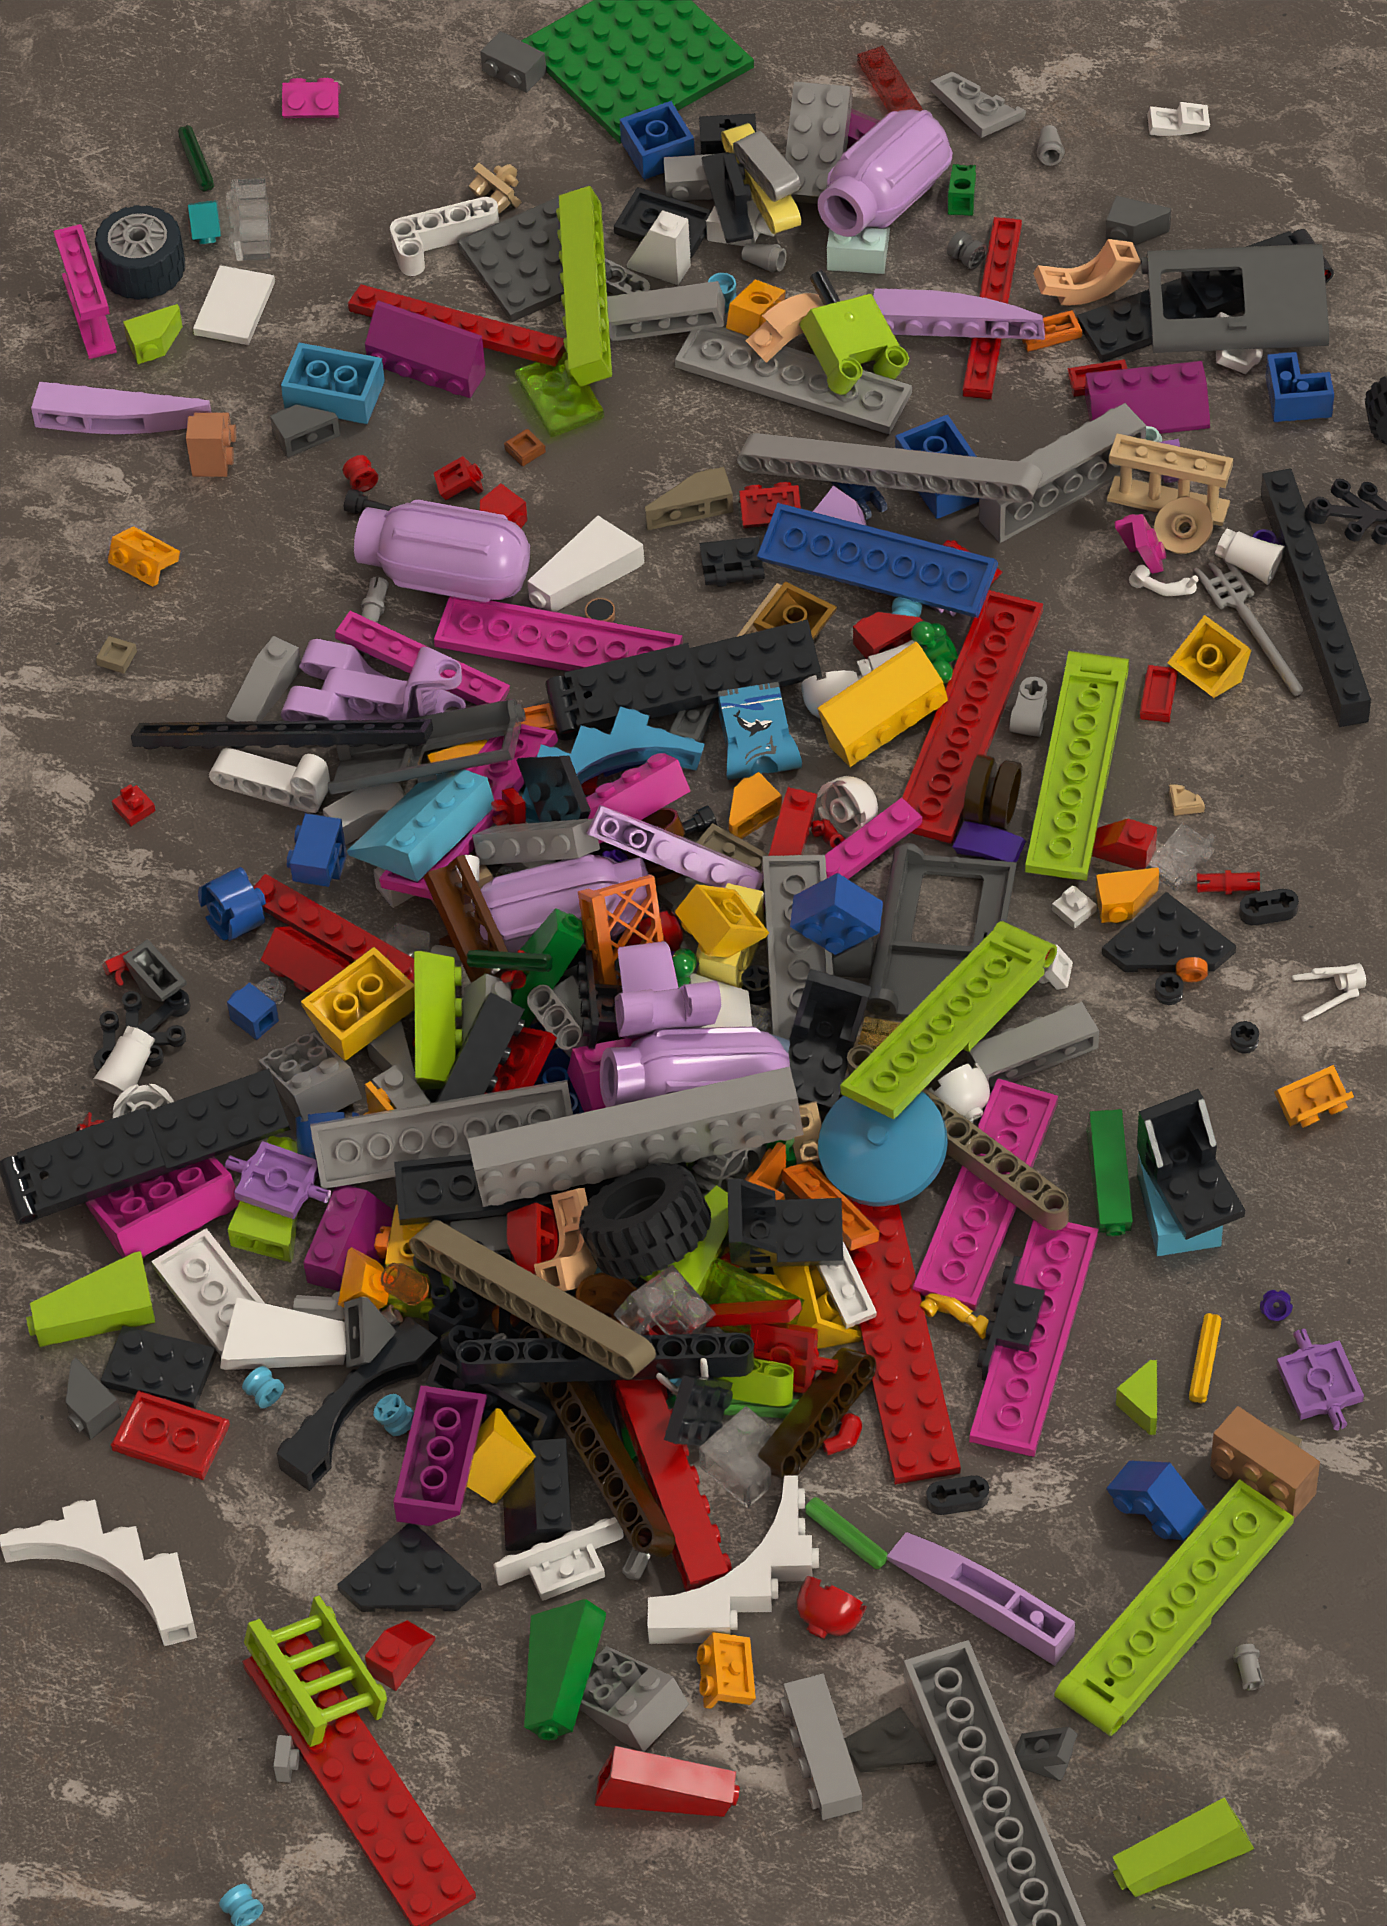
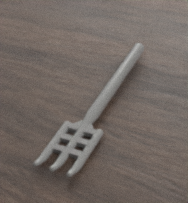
[1194,558,1303,696]

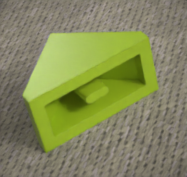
[1116,1360,1157,1435]

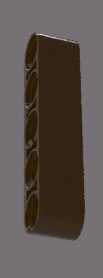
[757,1348,876,1480]

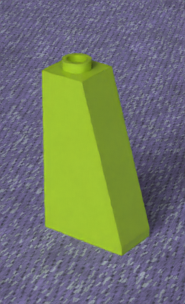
[227,1136,298,1263]
[640,1185,729,1312]
[26,1251,155,1347]
[1113,1797,1255,1897]

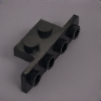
[701,152,754,243]
[577,950,623,1049]
[977,1256,1045,1381]

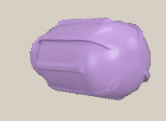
[818,109,953,237]
[354,500,530,603]
[472,854,650,953]
[600,1026,791,1108]

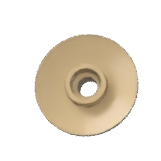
[1154,497,1213,554]

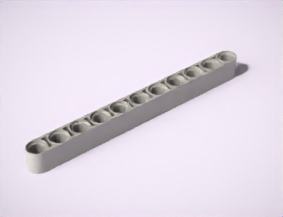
[737,433,1043,503]

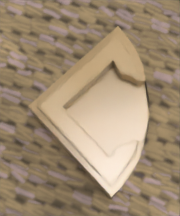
[1169,784,1205,816]

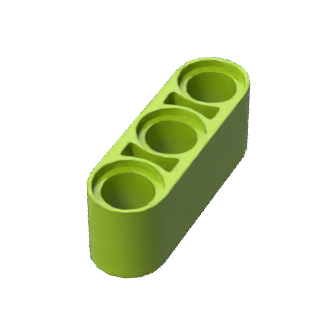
[719,1358,794,1407]

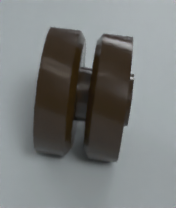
[963,754,1022,830]

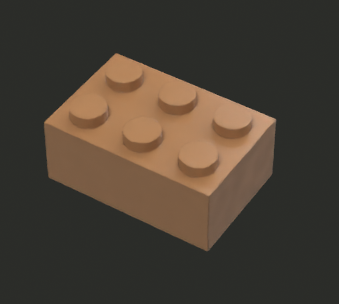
[1210,1406,1320,1519]

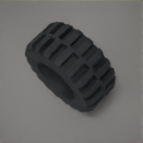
[579,1163,711,1279]

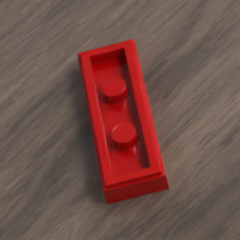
[697,1299,802,1328]

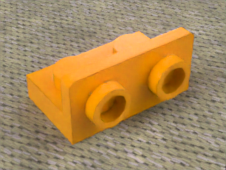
[108,526,180,587]
[696,1632,756,1709]

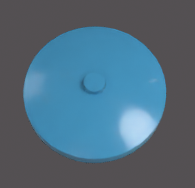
[818,1091,948,1206]

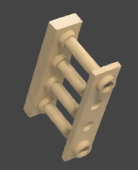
[1107,433,1233,526]

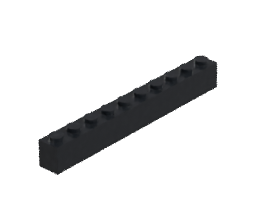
[1261,468,1371,727]

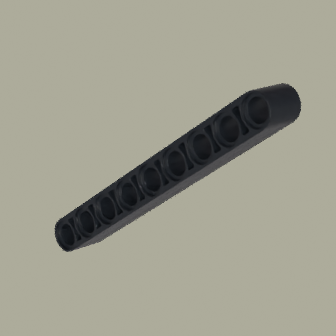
[456,1333,754,1384]

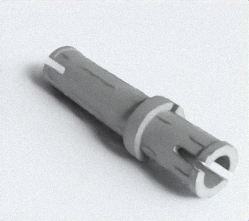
[357,577,389,661]

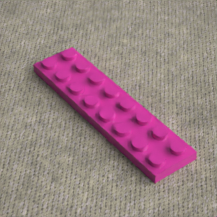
[434,596,683,671]
[379,724,558,900]
[913,1078,1058,1311]
[969,1219,1098,1457]

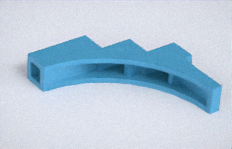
[522,707,705,823]

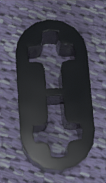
[1239,889,1299,925]
[926,1475,989,1515]

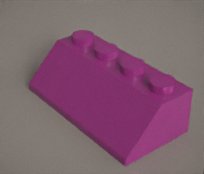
[365,301,486,398]
[1085,361,1210,434]
[393,1385,487,1526]

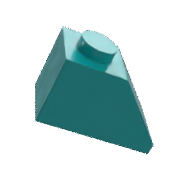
[188,200,221,244]

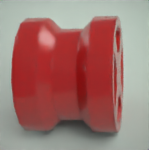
[342,455,379,492]

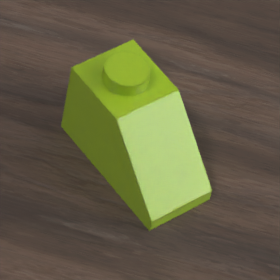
[123,304,183,364]

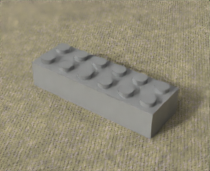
[979,403,1146,543]

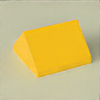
[1167,615,1251,698]
[467,1408,536,1504]

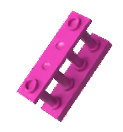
[53,224,117,359]

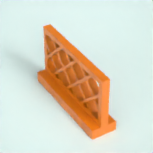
[578,875,664,985]

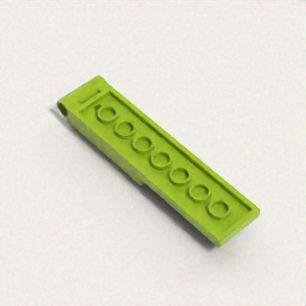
[1025,651,1129,881]
[840,921,1057,1119]
[1054,1479,1294,1736]

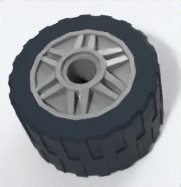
[95,205,186,300]

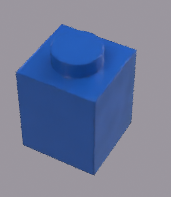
[227,982,279,1040]

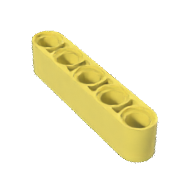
[721,123,801,234]

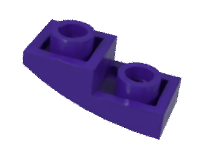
[953,821,1026,862]

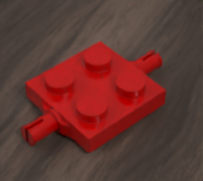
[750,1323,838,1394]

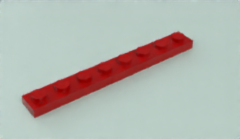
[348,284,566,367]
[253,874,415,985]

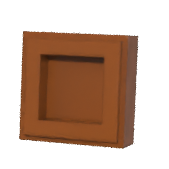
[504,428,546,467]

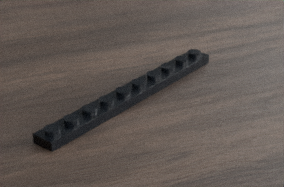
[131,719,433,750]

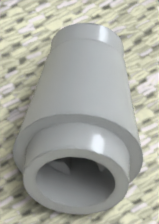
[1036,125,1065,166]
[742,244,787,273]

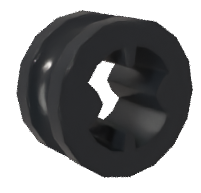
[1155,973,1184,1005]
[1230,1021,1259,1054]

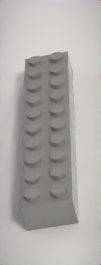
[468,1067,803,1207]
[904,1640,1086,1926]

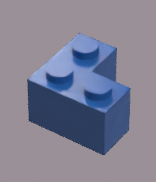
[1265,352,1334,422]
[287,813,347,887]
[1106,1460,1207,1540]

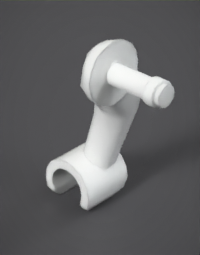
[1129,564,1199,596]

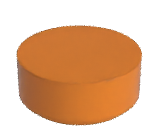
[1176,957,1208,982]

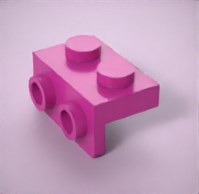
[282,78,341,118]
[1114,514,1166,574]

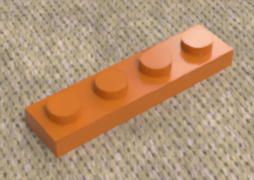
[781,1161,879,1250]

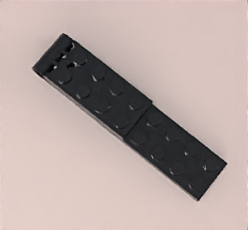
[1077,229,1334,363]
[545,619,822,740]
[0,1068,291,1225]
[394,1154,687,1226]

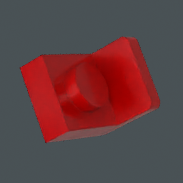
[433,456,484,500]

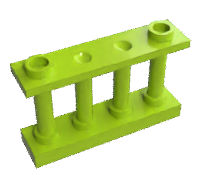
[244,1595,387,1747]

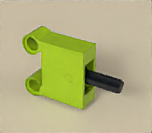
[799,270,909,395]

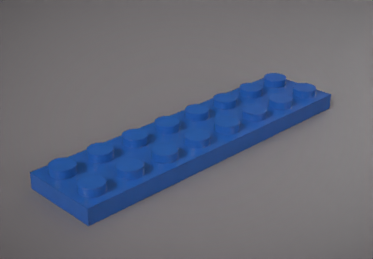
[757,503,999,618]

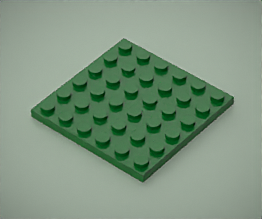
[521,0,754,144]

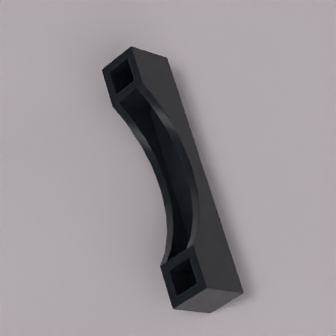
[276,1317,440,1491]

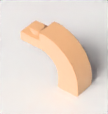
[1033,239,1141,306]
[745,293,824,363]
[534,1188,598,1292]

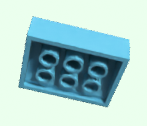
[347,769,494,882]

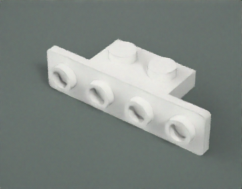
[493,1517,624,1601]

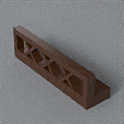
[423,855,510,983]

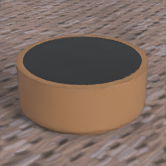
[585,598,615,623]

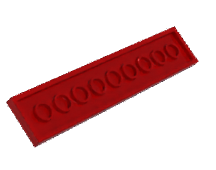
[902,590,1043,844]
[845,1197,961,1485]
[242,1633,476,1926]

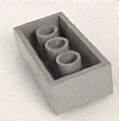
[785,81,853,204]

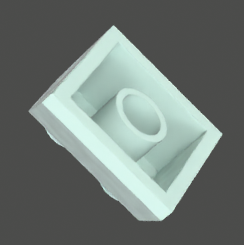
[827,227,890,274]

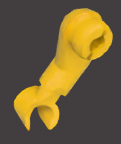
[920,1293,989,1340]

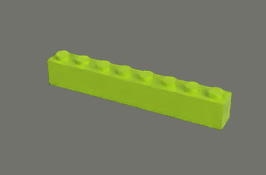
[556,186,612,387]

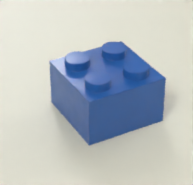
[620,101,695,180]
[790,873,883,955]

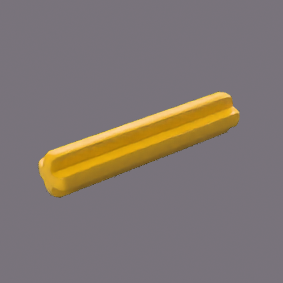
[1189,1313,1221,1404]

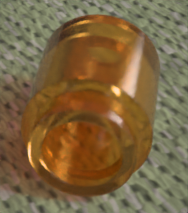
[381,1263,429,1306]

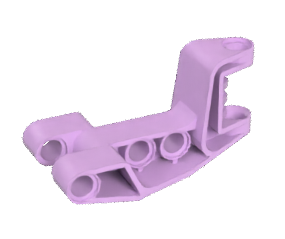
[281,639,466,721]
[615,941,721,1039]

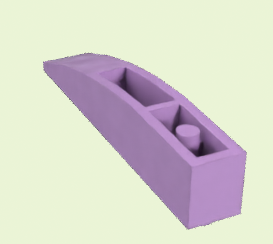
[873,289,1045,340]
[31,382,212,434]
[587,805,763,890]
[887,1532,1075,1666]

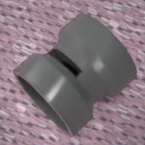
[947,230,987,269]

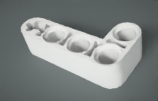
[390,197,499,276]
[209,748,330,813]

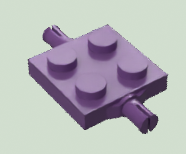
[225,1141,331,1219]
[1276,1329,1364,1430]

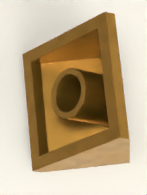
[753,581,837,640]

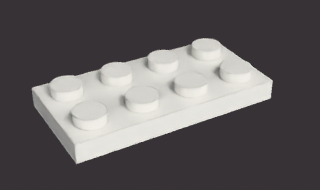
[151,1228,264,1357]

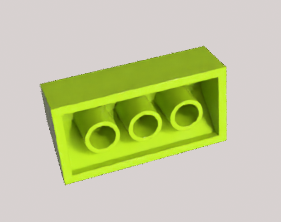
[414,951,462,1090]

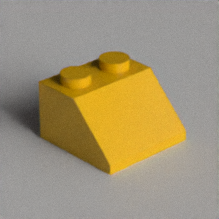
[675,884,769,958]

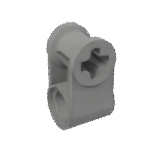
[1009,677,1047,737]

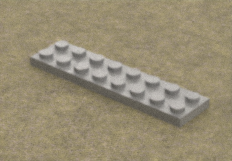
[675,327,912,435]
[762,855,833,1040]
[310,1080,573,1189]

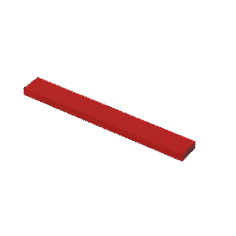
[963,217,1022,399]

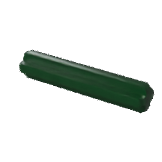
[178,125,214,192]
[467,950,553,972]

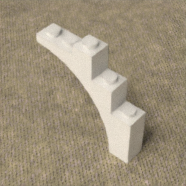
[648,1476,819,1644]
[0,1500,197,1646]

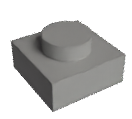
[273,1735,300,1783]

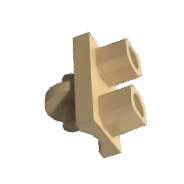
[469,163,522,214]
[793,1101,822,1164]

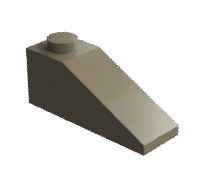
[645,467,733,530]

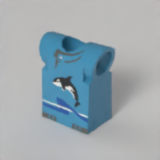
[718,682,802,780]

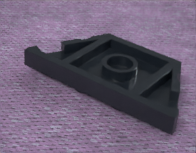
[516,755,591,862]

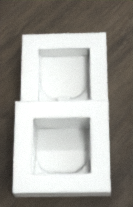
[1147,102,1210,136]

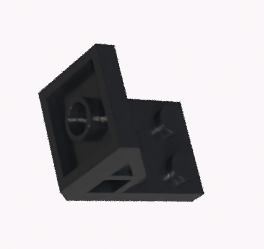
[788,969,872,1112]
[1137,1089,1245,1240]
[728,1179,844,1268]

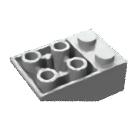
[259,1032,362,1122]
[579,1646,689,1752]

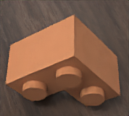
[186,413,236,477]

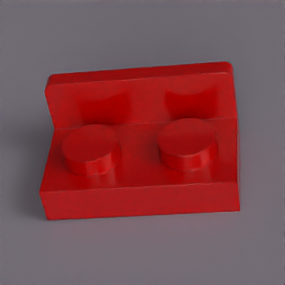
[739,482,801,528]

